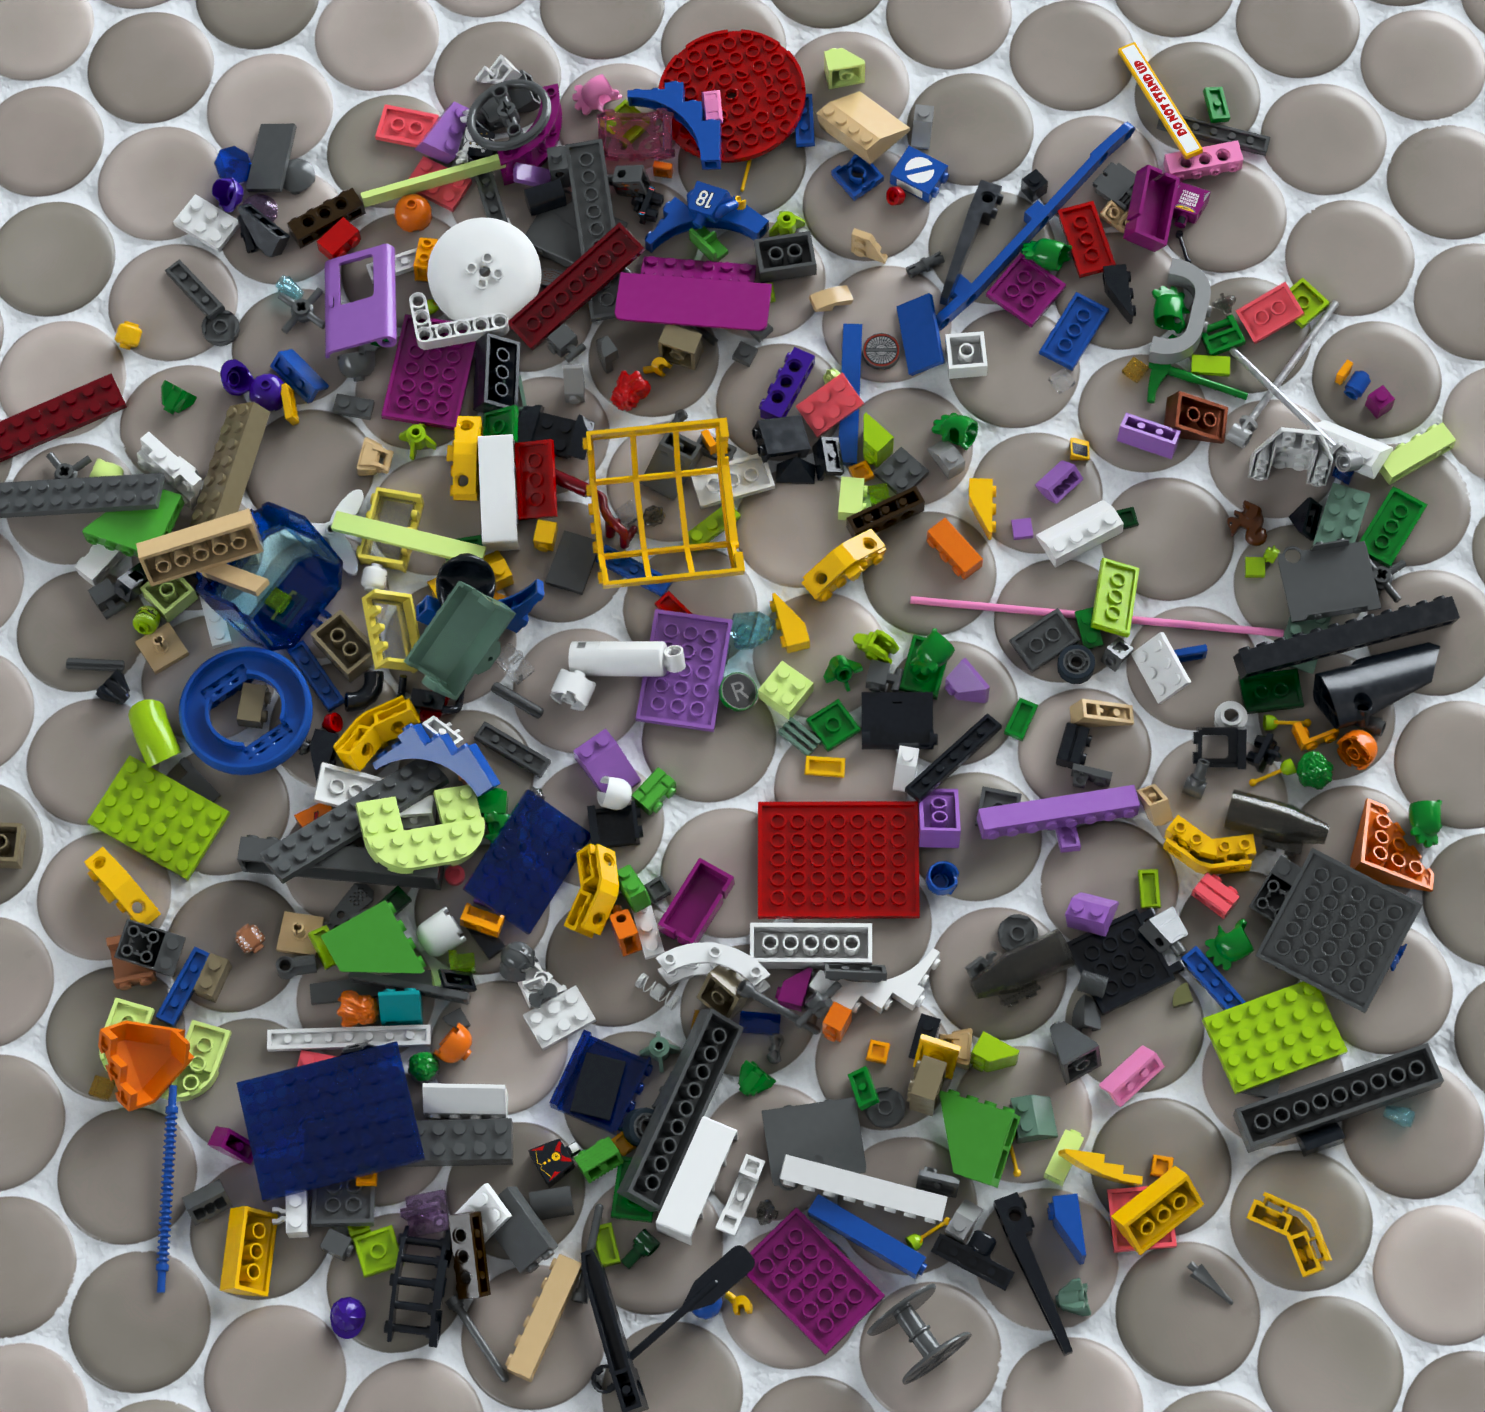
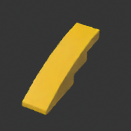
[1058,1149,1143,1186]

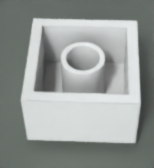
[945,331,988,379]

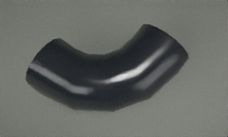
[344,671,384,712]

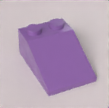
[573,728,641,793]
[918,789,961,848]

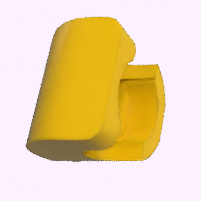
[643,357,672,377]
[724,1291,753,1315]

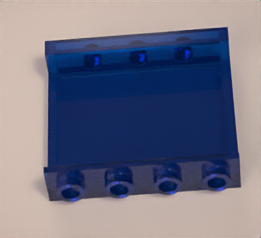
[549,1030,653,1135]

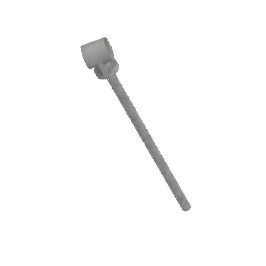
[1226,300,1339,449]
[1229,347,1363,472]

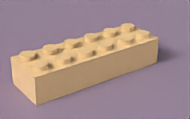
[136,509,264,587]

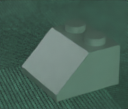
[1010,1095,1058,1144]

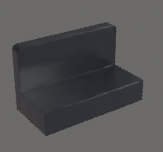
[812,437,844,481]

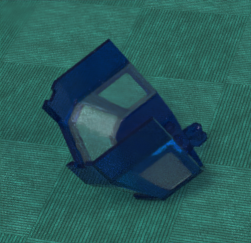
[196,502,343,651]

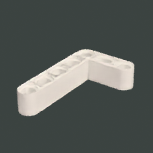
[409,292,509,350]

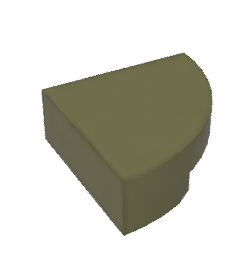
[1172,982,1193,1008]

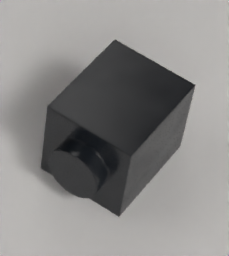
[1021,169,1048,203]

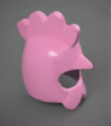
[572,74,622,115]

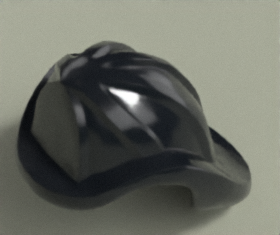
[436,553,495,606]

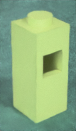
[1043,1129,1084,1186]

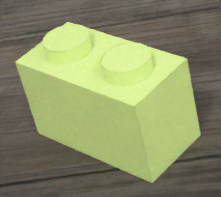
[838,476,868,520]

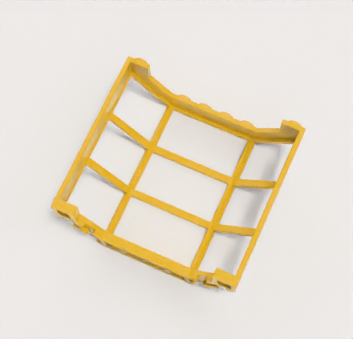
[582,417,745,589]

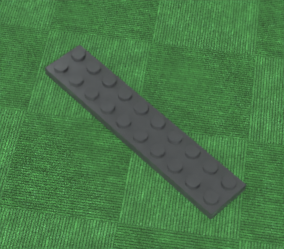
[565,139,620,322]
[0,473,165,518]
[259,759,449,884]

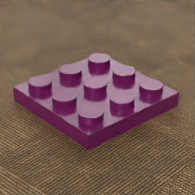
[986,253,1066,328]

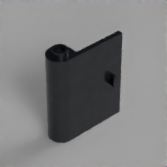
[861,692,938,750]

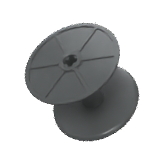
[867,1283,972,1385]

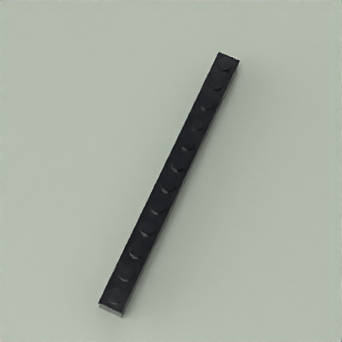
[1233,595,1460,679]

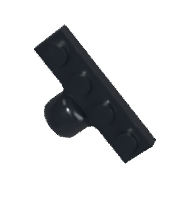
[931,1230,1015,1291]

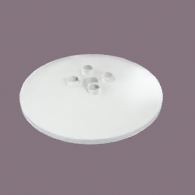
[427,218,541,330]

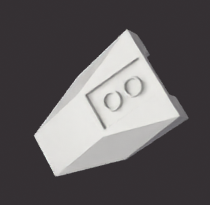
[1248,427,1333,487]

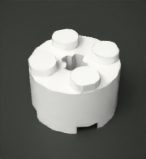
[550,669,596,711]

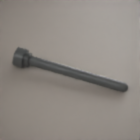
[736,979,820,1034]
[571,1204,604,1304]
[445,1294,509,1383]

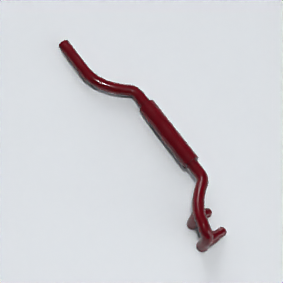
[514,459,638,549]

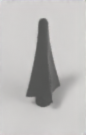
[1187,1261,1233,1305]

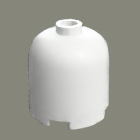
[415,906,467,957]

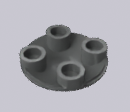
[283,159,316,194]

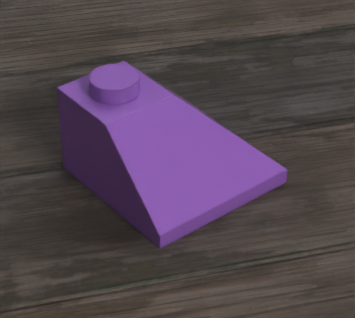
[945,658,990,703]

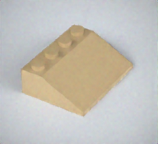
[816,91,911,164]

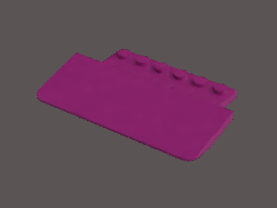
[615,256,772,331]

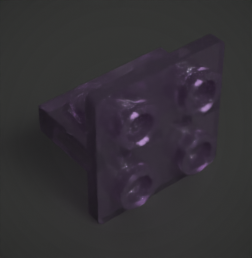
[400,1189,450,1237]

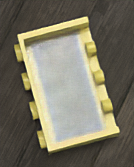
[356,487,424,573]
[361,589,420,673]

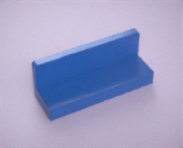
[270,349,329,403]

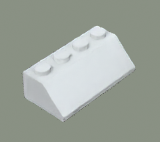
[1309,420,1393,479]
[1036,500,1124,568]
[422,1083,508,1120]

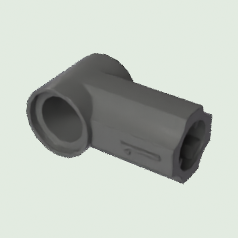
[276,954,317,979]

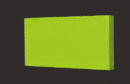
[1091,558,1139,638]

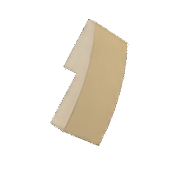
[1099,200,1129,234]
[809,285,854,312]

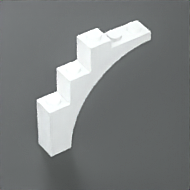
[809,948,941,1014]

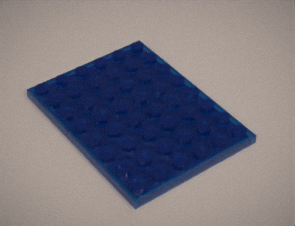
[236,1041,426,1202]

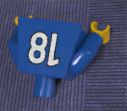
[687,181,746,229]

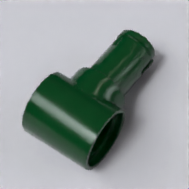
[621,1229,661,1269]

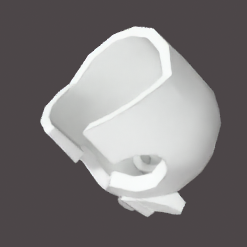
[597,776,632,810]

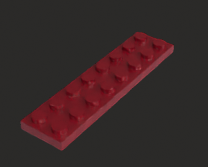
[509,222,645,351]
[0,373,127,462]

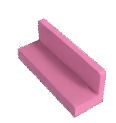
[1099,1045,1165,1107]

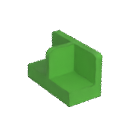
[689,226,728,262]

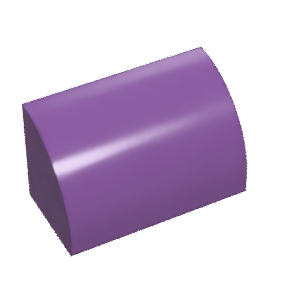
[1035,460,1083,504]

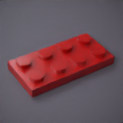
[1057,201,1116,278]
[515,439,558,520]

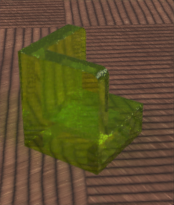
[448,950,476,973]

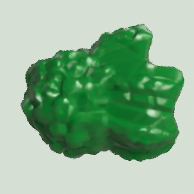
[1296,751,1334,790]

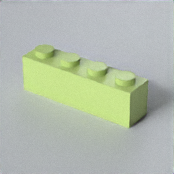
[1379,422,1456,485]

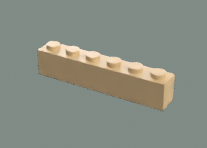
[505,1254,582,1382]

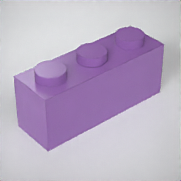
[1117,413,1181,459]

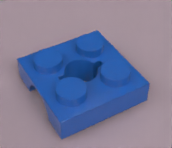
[831,154,884,201]

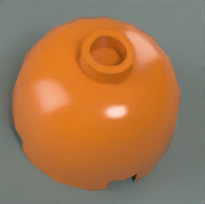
[395,194,432,232]
[1337,729,1378,770]
[433,1022,472,1063]

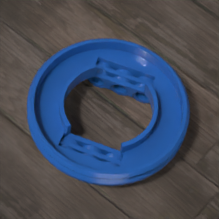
[179,647,313,775]

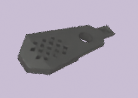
[325,883,374,930]

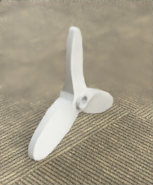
[280,489,364,576]

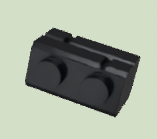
[1056,722,1092,769]

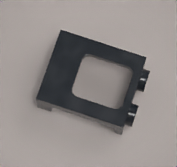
[1192,727,1247,769]

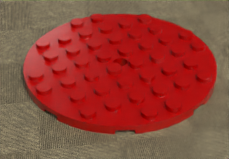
[658,29,806,163]

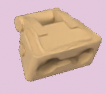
[357,437,394,476]
[939,1028,973,1070]

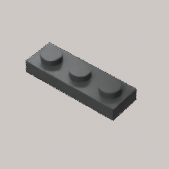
[824,963,887,983]

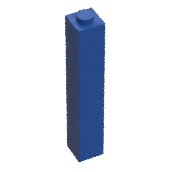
[808,1194,928,1279]

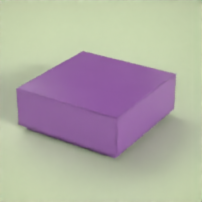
[1011,518,1033,540]

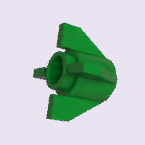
[161,380,197,415]
[823,655,863,692]
[738,1060,776,1096]

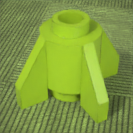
[769,211,805,237]
[399,423,437,460]

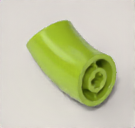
[128,699,182,768]

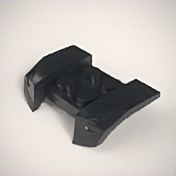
[517,405,595,460]

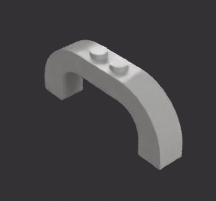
[1148,258,1212,364]

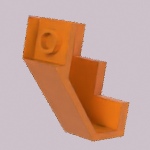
[98,1021,195,1112]

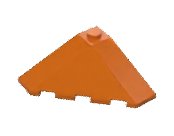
[1350,798,1434,892]

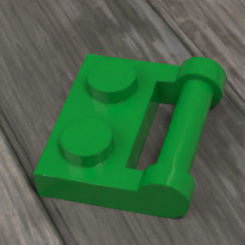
[1201,314,1246,356]

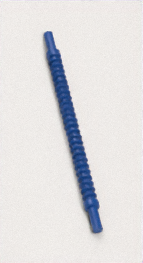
[156,1085,178,1293]

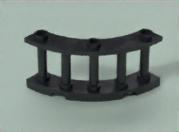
[384,1225,453,1348]

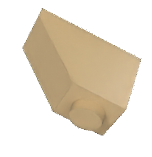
[1136,784,1173,826]

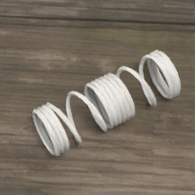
[635,973,680,1010]

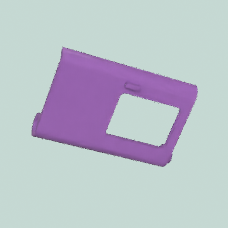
[325,244,397,359]

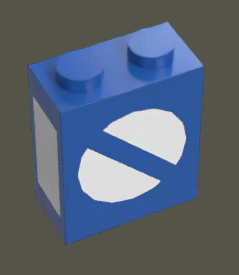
[890,146,949,203]

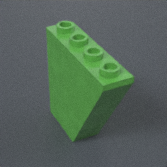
[82,489,185,557]
[321,900,427,973]
[939,1089,1021,1188]

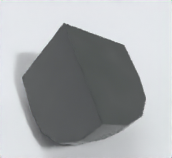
[1072,994,1101,1032]

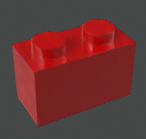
[316,217,361,260]

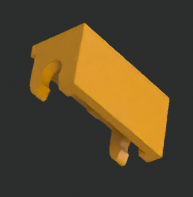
[460,903,506,938]

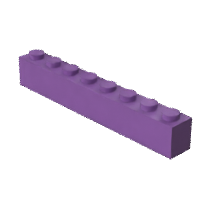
[977,785,1140,840]

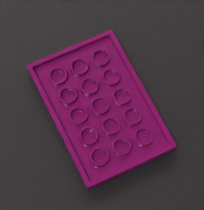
[381,314,480,430]
[746,1207,885,1356]

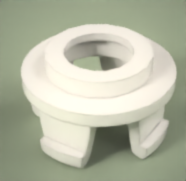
[1214,701,1248,727]

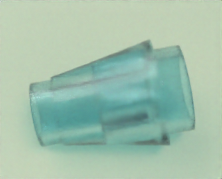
[275,275,305,300]
[1383,1105,1416,1128]

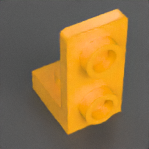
[413,237,438,282]
[1291,721,1339,751]

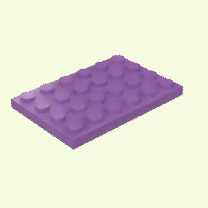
[636,609,733,732]

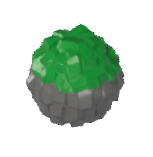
[408,1051,440,1083]

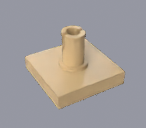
[135,622,189,675]
[276,911,325,958]

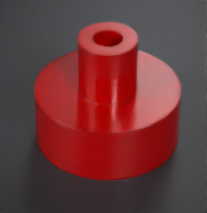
[886,186,906,206]
[322,712,343,733]

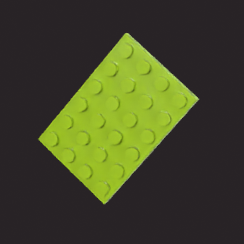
[87,755,231,881]
[1202,981,1348,1095]

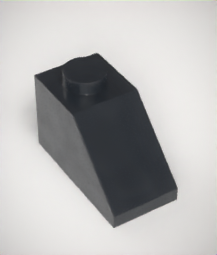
[909,1013,941,1059]

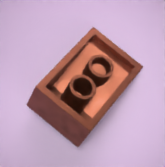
[1164,391,1228,444]

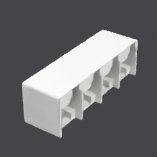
[478,434,520,552]
[656,1116,738,1245]

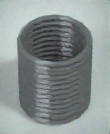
[1077,970,1109,998]

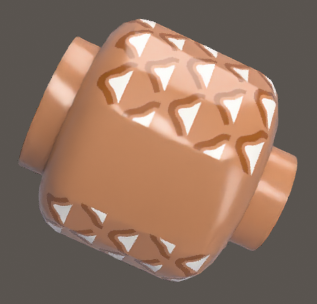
[235,923,265,954]

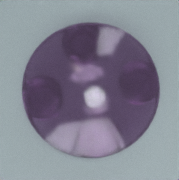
[242,194,278,222]

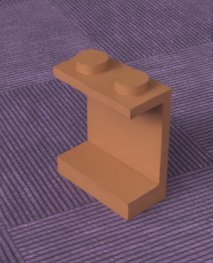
[106,935,157,990]

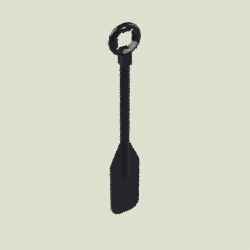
[591,1245,755,1394]

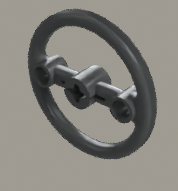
[467,79,551,151]

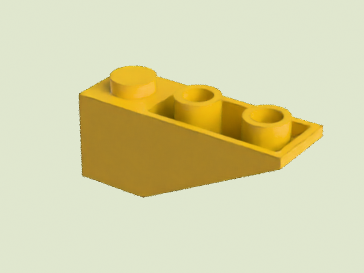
[968,478,996,540]
[769,593,810,654]

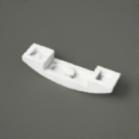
[715,1154,765,1236]

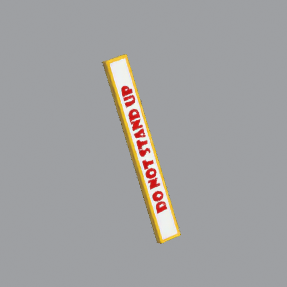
[1118,42,1203,160]

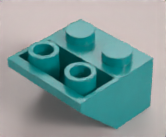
[378,988,423,1026]

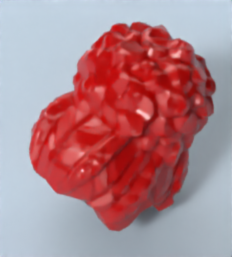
[610,370,651,412]

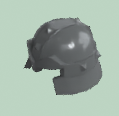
[499,942,539,982]

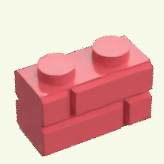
[1191,872,1240,919]

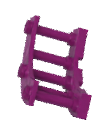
[497,84,562,186]

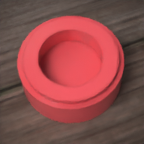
[445,865,465,886]

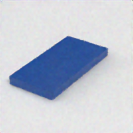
[1039,292,1109,371]
[896,293,945,376]

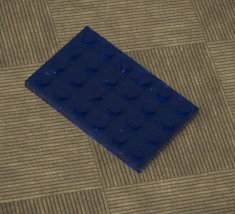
[463,789,591,935]

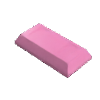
[701,90,723,124]

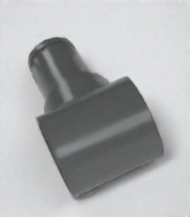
[1182,758,1210,799]

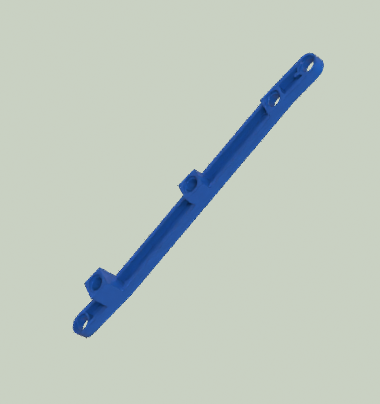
[936,121,1135,331]

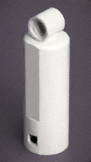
[569,641,686,677]

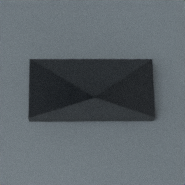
[776,457,815,484]
[1289,497,1323,541]
[438,968,477,992]

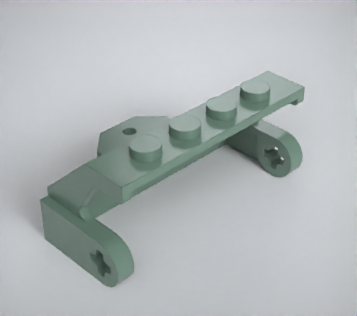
[404,581,516,701]

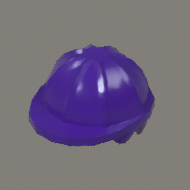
[212,178,244,213]
[220,359,254,396]
[330,1297,366,1339]

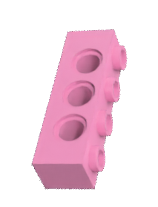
[1163,140,1244,182]

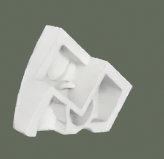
[475,54,522,84]
[517,962,567,1008]

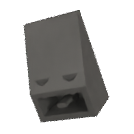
[640,432,703,501]
[1249,855,1301,921]
[114,918,186,977]

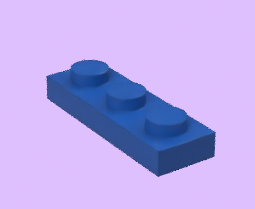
[795,94,815,147]

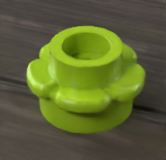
[1263,545,1280,564]

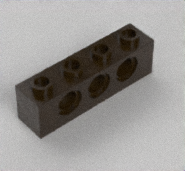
[287,188,366,249]
[846,486,925,538]
[448,1211,491,1299]

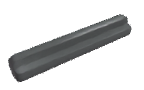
[66,658,125,672]
[491,682,544,719]

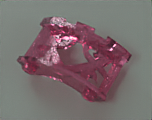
[597,108,675,162]

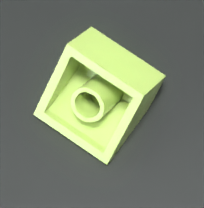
[824,48,865,89]

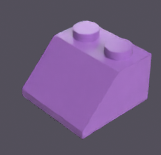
[1065,892,1119,937]

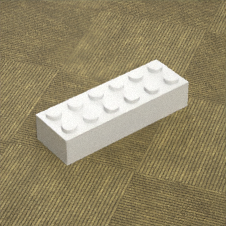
[750,923,872,969]

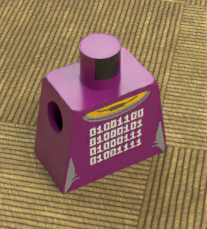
[1172,181,1211,228]

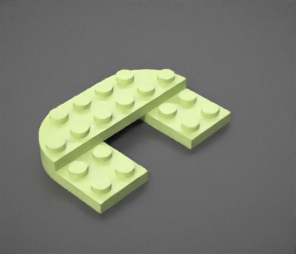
[355,785,485,874]
[99,998,232,1102]

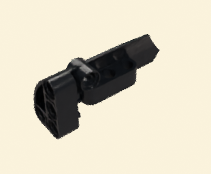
[1313,642,1440,729]

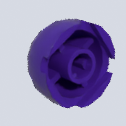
[249,374,284,411]

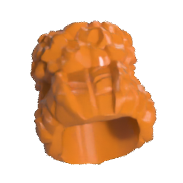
[337,990,380,1027]

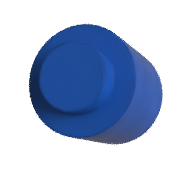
[1344,370,1371,400]

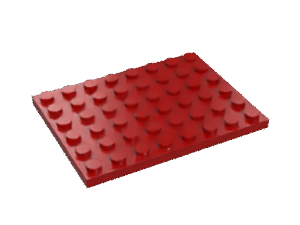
[758,801,920,919]

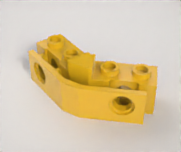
[446,416,483,501]
[801,529,886,603]
[333,695,421,772]
[1163,815,1256,875]
[563,844,619,938]
[84,847,161,925]
[1246,1192,1332,1278]

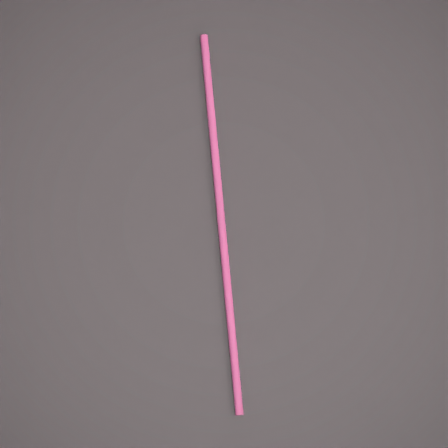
[910,596,1284,637]

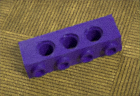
[759,347,815,419]

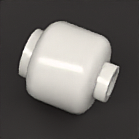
[361,563,388,592]

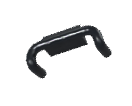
[396,675,465,714]

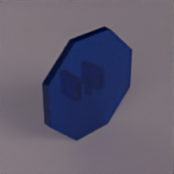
[214,146,251,183]

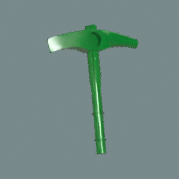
[1147,334,1249,404]

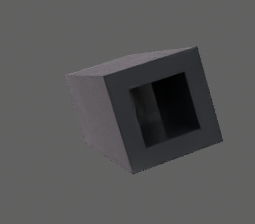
[114,563,148,603]

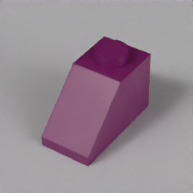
[775,968,813,1012]
[207,1126,260,1165]

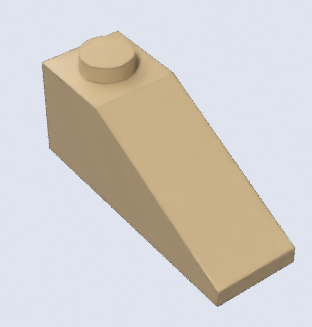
[1070,699,1134,727]

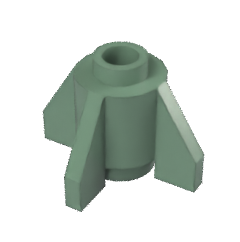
[639,1031,681,1073]
[1055,1278,1091,1316]

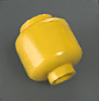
[115,321,142,350]

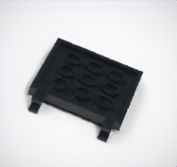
[1065,908,1185,1015]

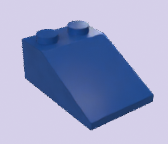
[1047,1193,1086,1265]

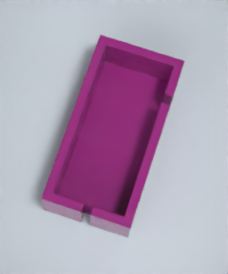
[1123,164,1180,252]
[658,858,735,945]

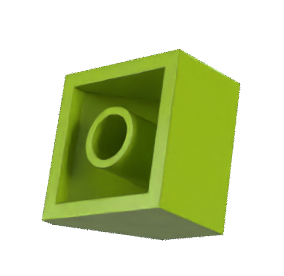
[863,412,894,468]
[970,1031,1020,1072]

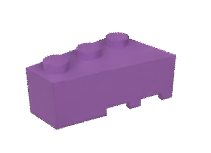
[414,102,470,165]

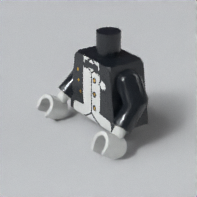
[456,110,498,164]

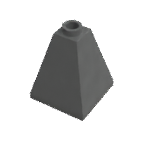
[1050,1021,1102,1085]

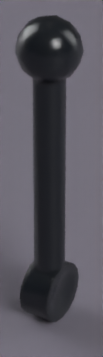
[1176,230,1191,263]

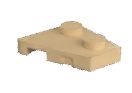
[851,228,888,264]

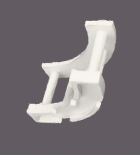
[656,942,771,1000]

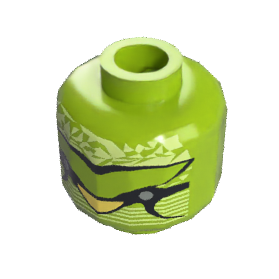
[133,606,161,635]

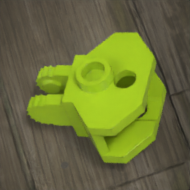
[853,629,899,665]

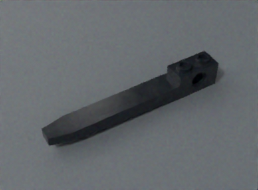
[940,180,1004,306]
[993,1192,1073,1356]
[581,1249,649,1412]

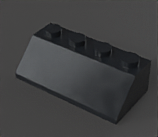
[473,333,520,413]

